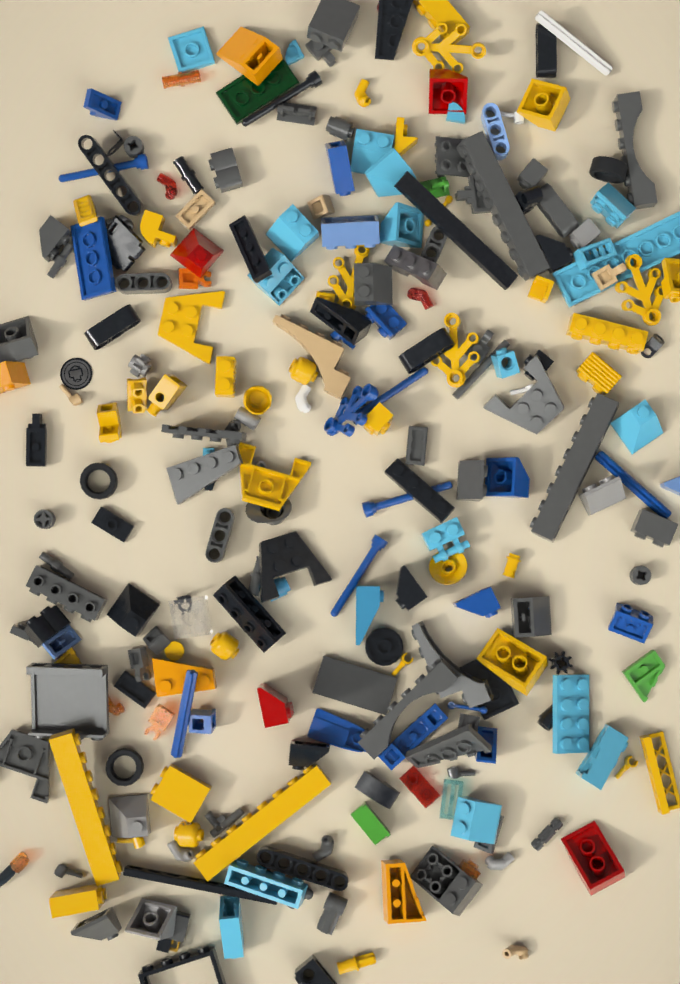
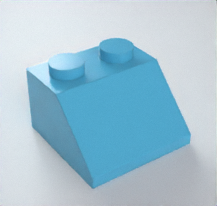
[350,129,394,174]
[266,204,319,262]
[450,796,502,844]

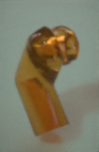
[108,694,125,716]

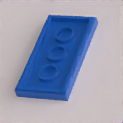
[70,216,116,300]

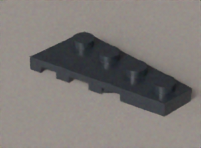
[375,0,413,60]

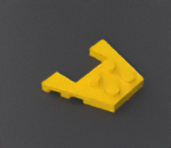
[158,291,225,364]
[238,442,311,511]

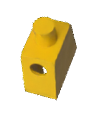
[147,374,187,417]

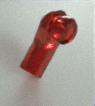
[157,173,178,200]
[407,288,434,310]

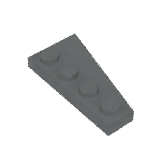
[161,424,246,444]

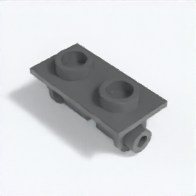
[277,102,317,126]

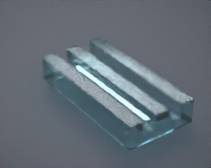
[439,779,464,820]

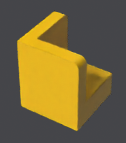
[527,275,554,303]

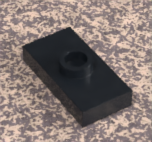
[91,507,135,543]

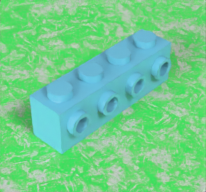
[224,859,308,909]

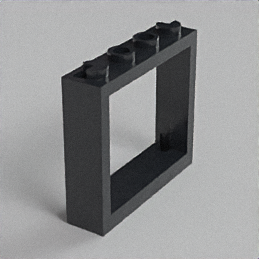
[138,945,226,984]

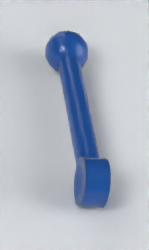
[447,701,488,714]

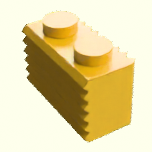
[576,352,622,395]
[215,356,237,398]

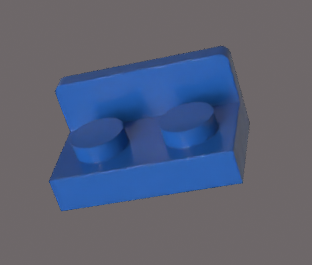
[365,305,407,340]
[608,603,653,643]

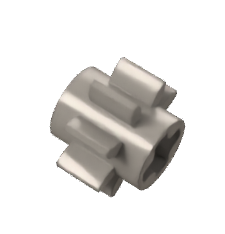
[128,354,152,378]

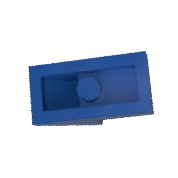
[83,88,122,121]
[475,726,497,764]

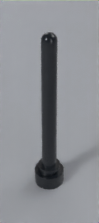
[242,70,322,127]

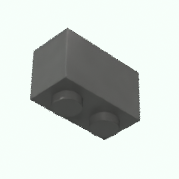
[631,509,678,548]

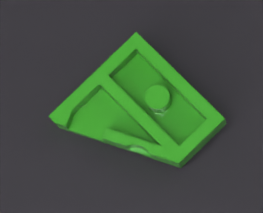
[622,649,665,703]

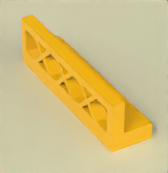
[639,731,680,815]

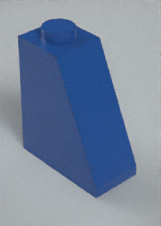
[325,140,355,196]

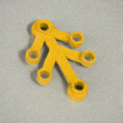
[412,22,486,74]
[328,245,369,310]
[615,254,664,326]
[431,313,481,388]

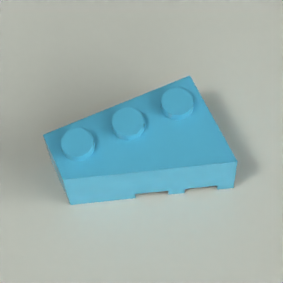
[576,724,628,790]

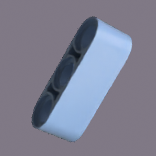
[481,103,510,161]

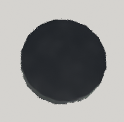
[365,628,403,666]

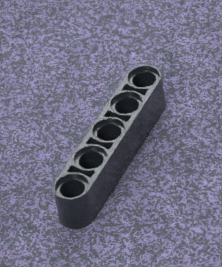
[78,135,143,216]
[256,846,348,891]

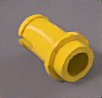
[502,553,521,578]

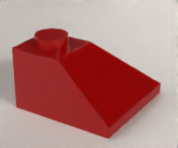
[429,69,468,114]
[170,228,224,278]

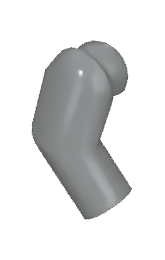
[167,840,195,862]
[485,852,515,870]

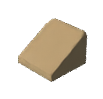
[307,195,335,220]

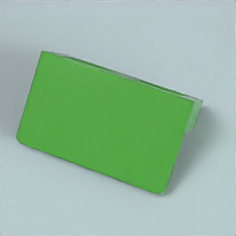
[351,802,391,845]

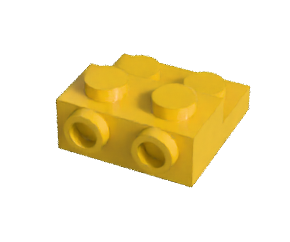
[661,258,680,303]

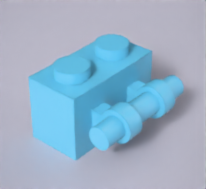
[421,517,470,563]

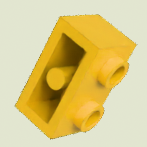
[363,402,394,436]

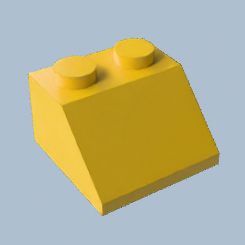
[517,78,571,131]

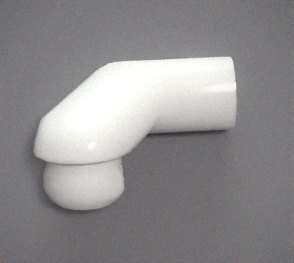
[295,385,311,413]

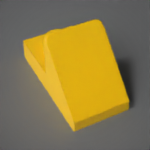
[394,117,418,156]

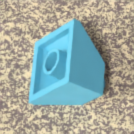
[364,148,417,197]
[380,202,424,248]
[611,399,664,454]

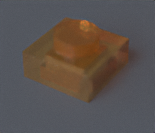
[459,859,481,880]

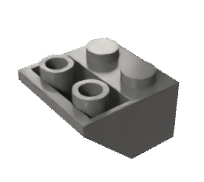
[457,460,488,501]
[511,596,552,637]

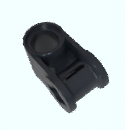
[515,185,543,215]

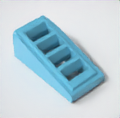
[573,238,618,271]

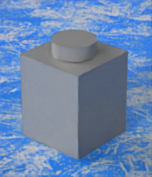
[569,218,601,249]

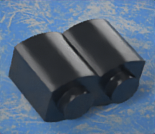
[24,605,71,648]

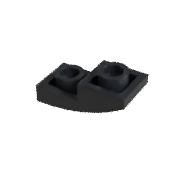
[355,771,400,809]

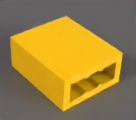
[150,764,212,823]
[49,884,107,918]

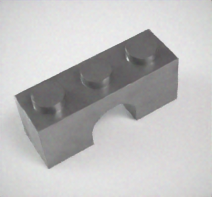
[384,245,447,290]

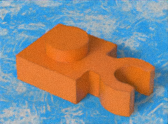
[178,268,212,289]

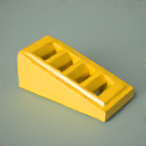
[73,195,98,227]

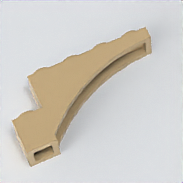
[272,314,351,400]

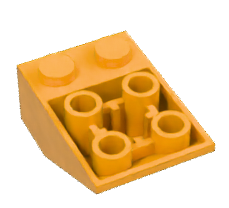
[216,27,283,86]

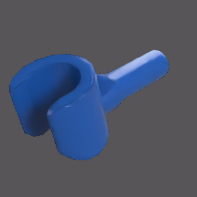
[330,331,355,349]

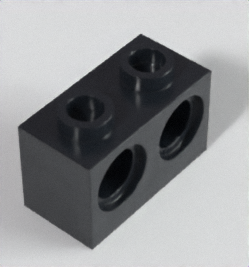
[294,954,337,984]

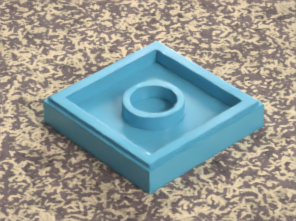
[168,27,215,75]

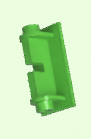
[420,176,450,198]

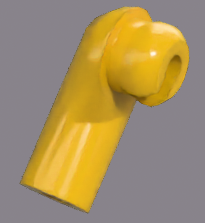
[354,79,371,107]

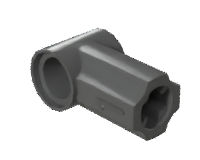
[316,892,348,935]

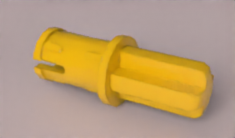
[337,952,376,975]

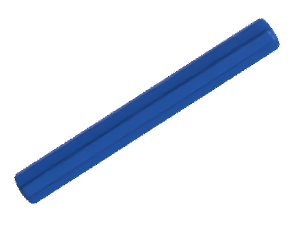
[595,451,671,519]
[171,669,198,758]

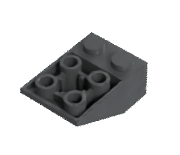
[410,846,483,916]

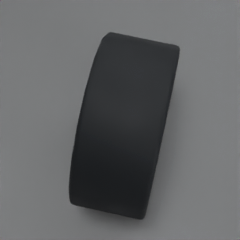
[589,156,628,184]
[80,463,118,500]
[105,748,144,786]

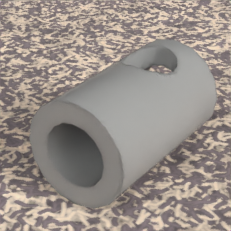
[234,406,261,431]

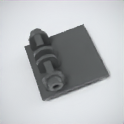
[435,136,470,178]

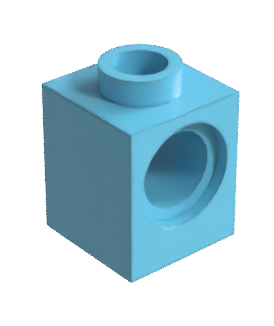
[491,348,520,379]

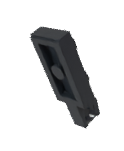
[26,414,47,467]

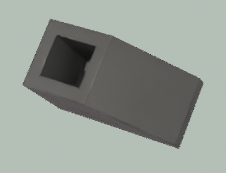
[39,215,71,262]

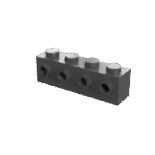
[26,565,107,622]

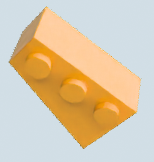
[0,361,31,394]
[152,657,217,697]
[381,859,427,924]

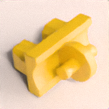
[127,377,147,413]

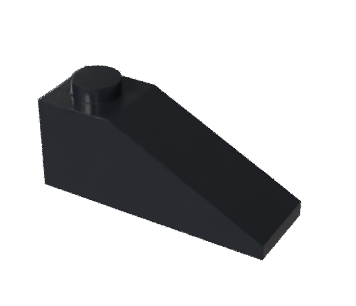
[310,297,372,345]

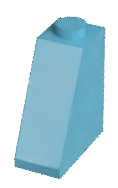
[219,896,244,959]

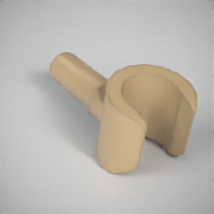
[59,384,83,406]

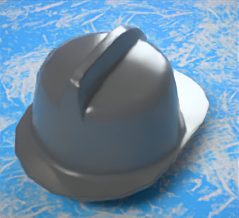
[245,499,292,525]

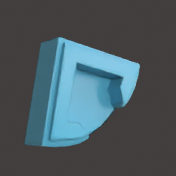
[285,39,304,66]
[446,102,465,124]

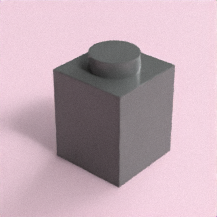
[517,158,548,189]

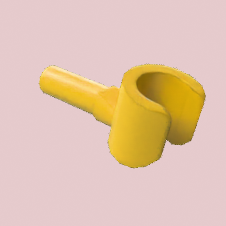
[391,652,413,677]
[615,756,638,779]
[117,837,145,849]

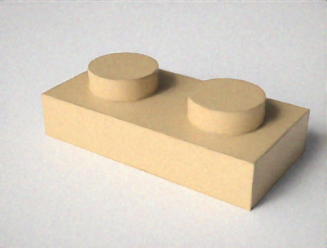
[175,189,216,231]

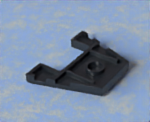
[259,531,332,603]

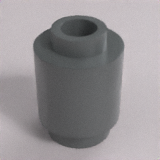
[326,116,355,141]

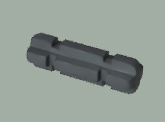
[531,817,563,851]

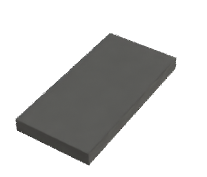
[313,656,397,715]

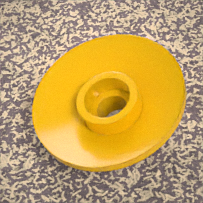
[429,549,468,585]

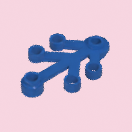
[324,384,379,437]

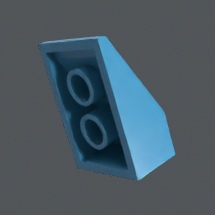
[356,586,384,645]

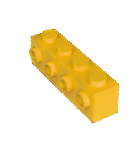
[566,313,648,355]

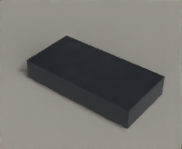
[114,670,156,709]

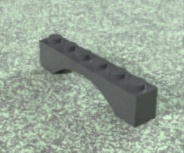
[612,91,657,210]
[358,660,459,759]

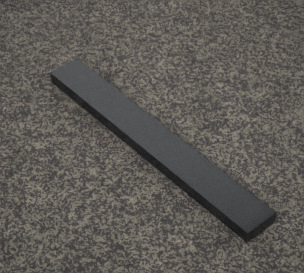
[394,171,518,290]
[123,865,277,905]

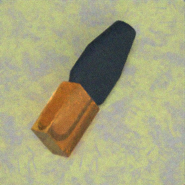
[0,851,30,887]

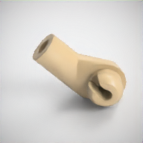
[502,945,529,960]

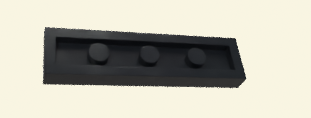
[229,215,272,283]
[385,458,455,523]

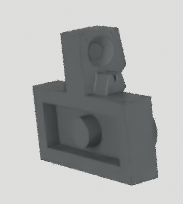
[455,175,491,214]

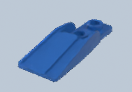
[307,708,366,752]

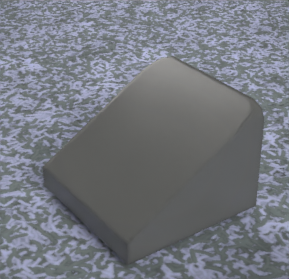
[143,626,170,655]

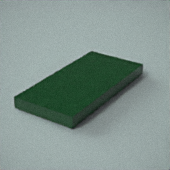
[216,57,299,125]

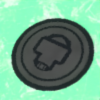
[60,358,92,390]

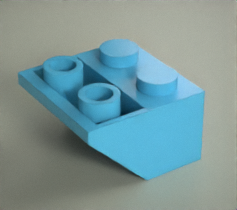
[590,182,636,229]
[247,248,305,306]

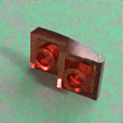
[399,765,441,809]

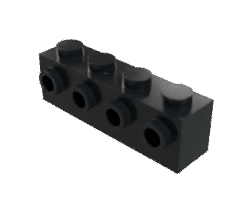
[213,576,286,653]

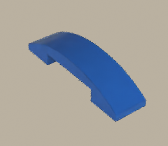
[378,703,448,771]

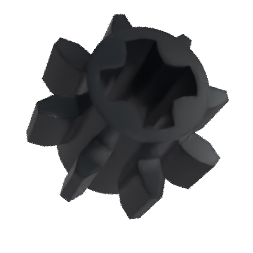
[548,651,573,675]

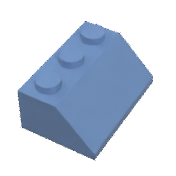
[321,215,380,250]

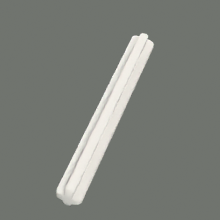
[535,10,613,75]

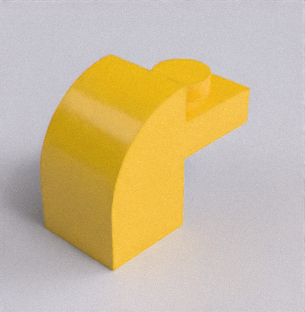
[140,210,178,248]
[97,402,122,443]

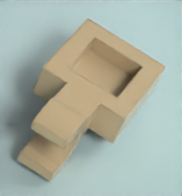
[591,262,627,291]

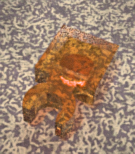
[144,704,175,741]

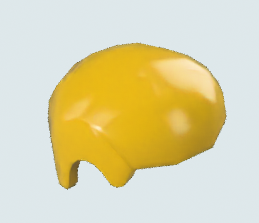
[243,385,272,415]

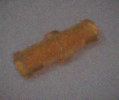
[162,70,201,89]

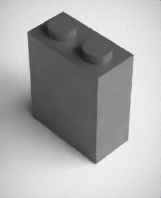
[307,0,360,52]

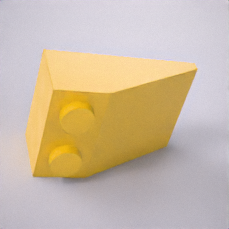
[476,628,548,696]

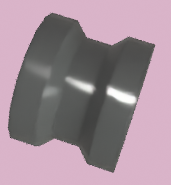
[124,136,144,158]
[34,510,56,529]
[629,566,651,585]

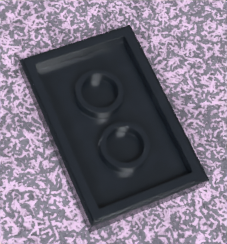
[459,659,519,720]

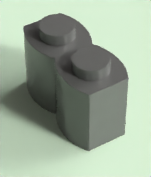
[208,148,243,193]

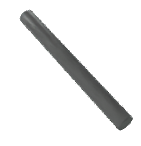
[452,340,510,400]

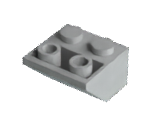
[579,475,626,516]

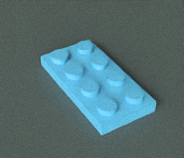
[553,674,589,754]

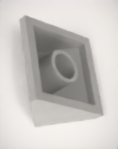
[125,898,177,940]

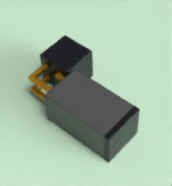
[156,911,191,953]

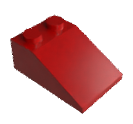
[561,821,625,896]

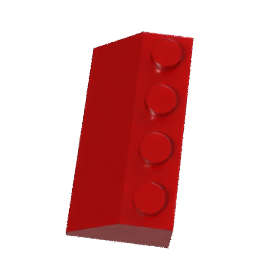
[257,683,294,728]

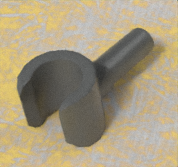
[447,766,475,779]
[54,864,83,878]

